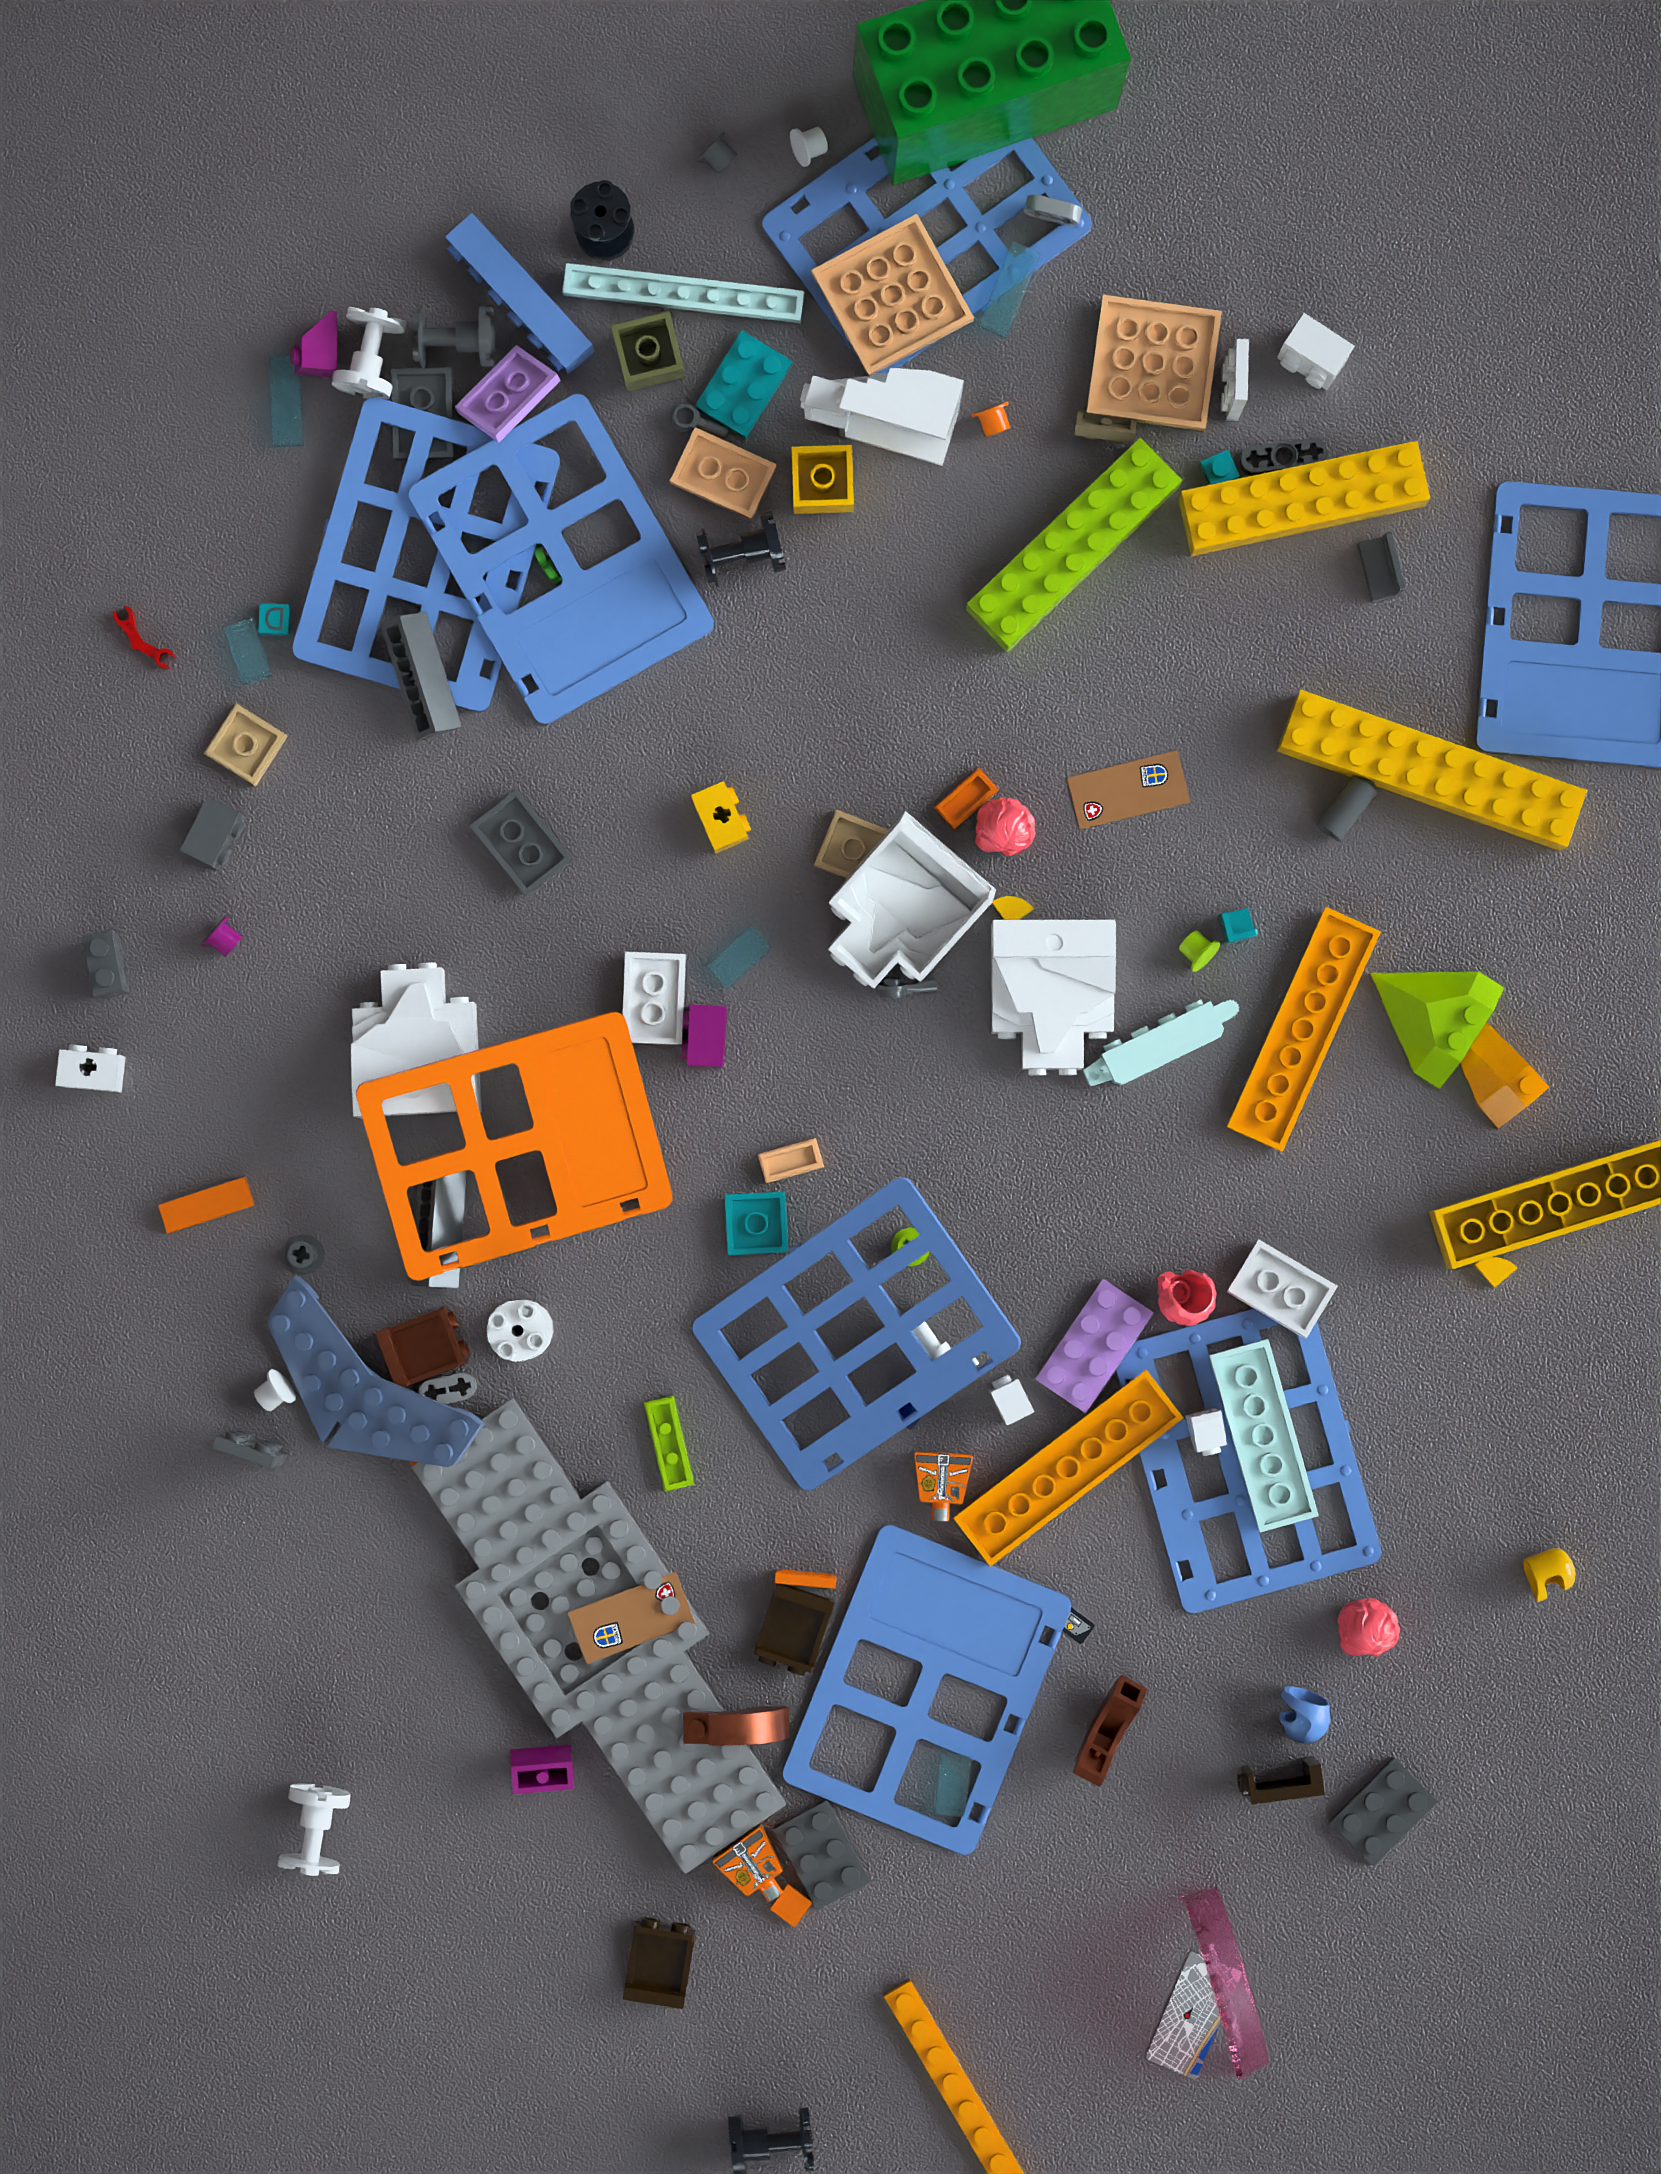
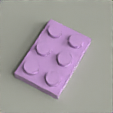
[455,345,560,443]

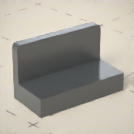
[1357,531,1406,603]

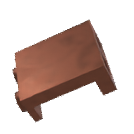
[375,1307,470,1387]

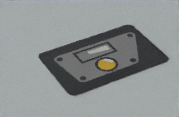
[1063,1607,1095,1644]

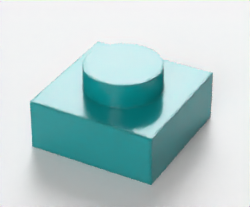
[1200,450,1240,485]

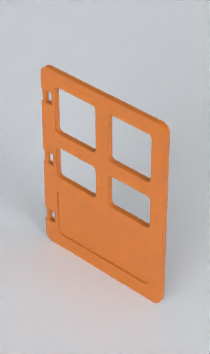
[356,1011,673,1280]

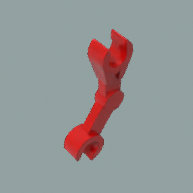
[113,606,176,670]

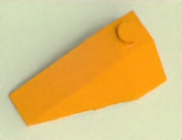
[1460,1022,1549,1129]

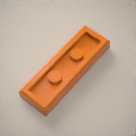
[158,1177,255,1234]

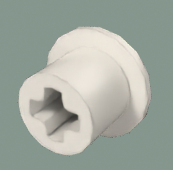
[790,127,828,167]
[254,1369,296,1411]

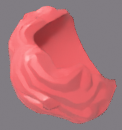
[975,798,1036,856]
[1157,1270,1216,1326]
[1337,1598,1400,1657]

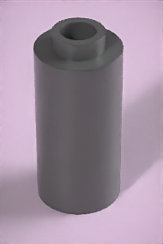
[1316,775,1377,842]

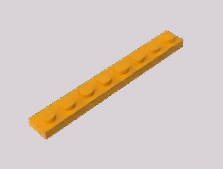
[884,1979,1024,2174]

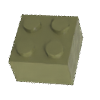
[611,311,685,392]

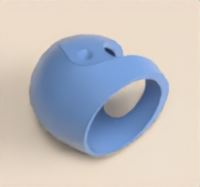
[1279,1686,1330,1744]

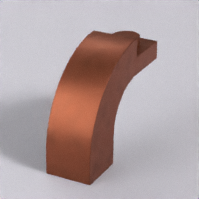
[1072,1674,1147,1787]
[683,1706,789,1746]

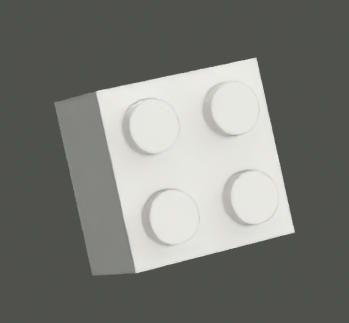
[1277,313,1355,390]

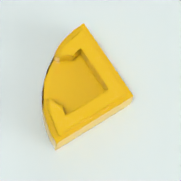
[992,896,1034,920]
[1473,1257,1517,1288]

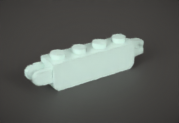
[1083,999,1240,1087]

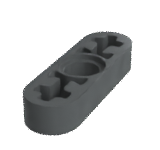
[1240,438,1328,476]

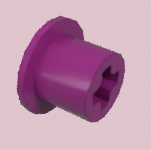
[201,916,242,957]

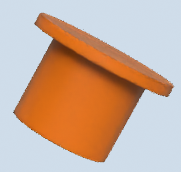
[971,401,1011,437]

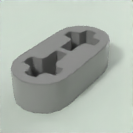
[1024,195,1082,226]
[419,1373,477,1404]

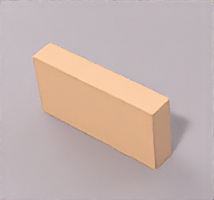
[758,1138,824,1183]

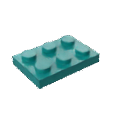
[695,331,793,439]

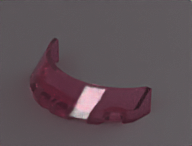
[1182,1886,1269,2081]

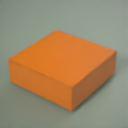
[770,1883,813,1928]

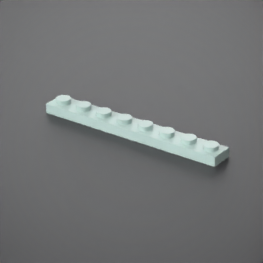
[563,263,804,323]

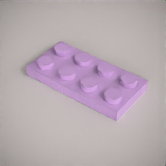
[1036,1279,1154,1414]

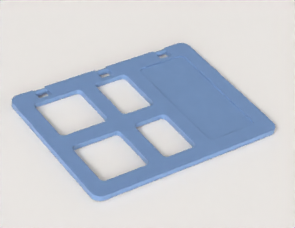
[409,394,714,724]
[1475,481,1661,768]
[783,1525,1071,1855]

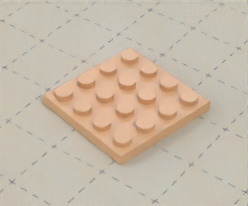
[811,214,974,377]
[1086,295,1222,431]

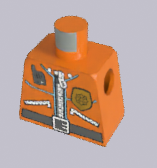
[914,1451,973,1521]
[712,1823,783,1903]

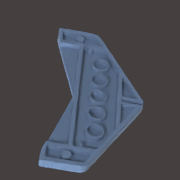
[268,1276,485,1467]

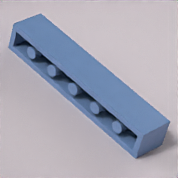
[445,213,595,375]

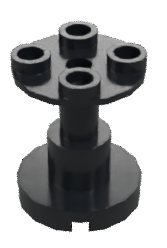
[570,180,635,261]
[697,511,786,588]
[728,2107,815,2174]

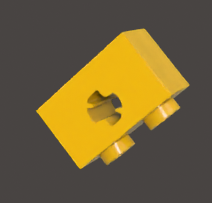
[691,781,751,854]

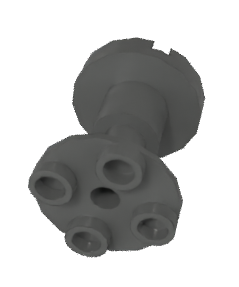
[412,306,496,368]

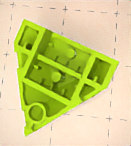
[1369,971,1504,1089]

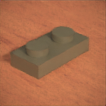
[1074,409,1137,444]

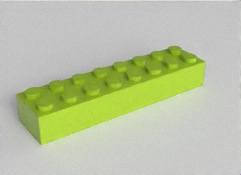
[966,437,1182,653]

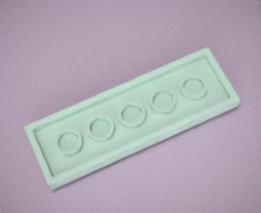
[1209,1339,1319,1532]

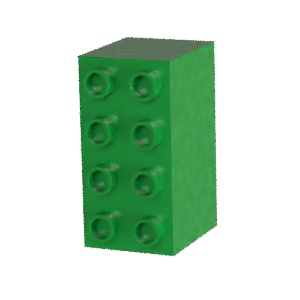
[852,0,1131,186]

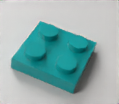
[725,1192,789,1255]

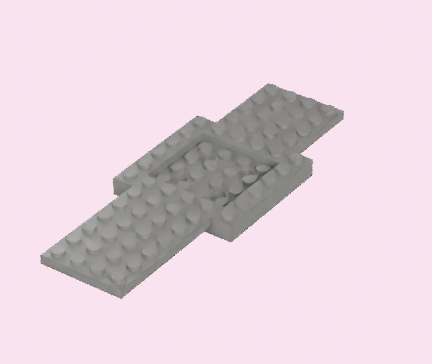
[412,1398,787,1874]

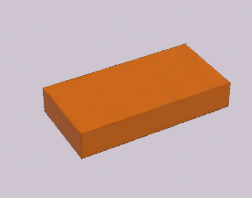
[934,768,999,831]
[775,1569,837,1589]

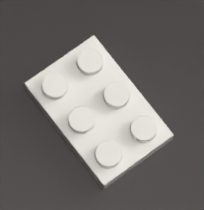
[1221,339,1249,421]
[623,952,686,1045]
[1227,1240,1338,1339]

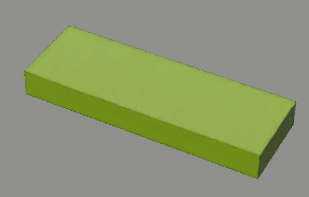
[644,1395,694,1492]

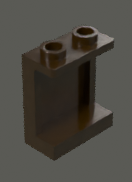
[754,1583,835,1676]
[1237,1756,1325,1805]
[622,1917,696,2009]

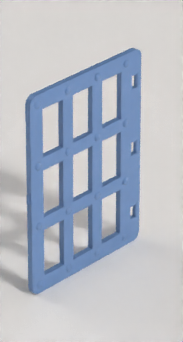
[762,137,1092,374]
[292,397,560,712]
[693,1177,1021,1490]
[1116,1308,1382,1613]

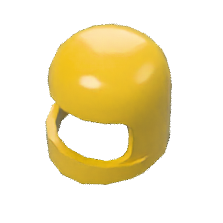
[1522,1548,1576,1603]

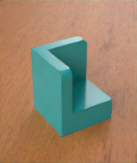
[1218,908,1258,945]

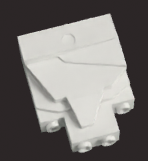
[800,368,963,466]
[828,811,996,988]
[991,920,1116,1075]
[351,962,482,1119]

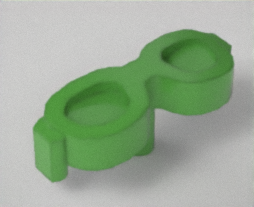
[534,544,563,585]

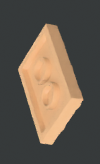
[670,427,777,521]

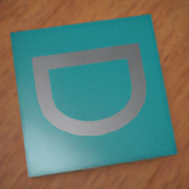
[258,603,291,636]

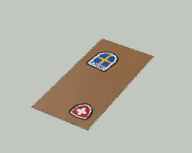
[1067,750,1191,830]
[567,1572,695,1664]

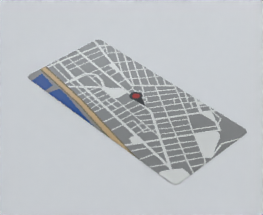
[1146,1952,1240,2080]

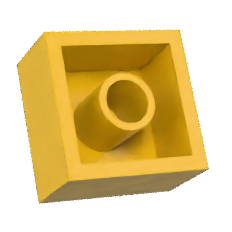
[792,445,854,514]

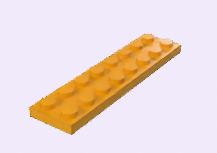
[1226,907,1381,1152]
[953,1369,1183,1567]

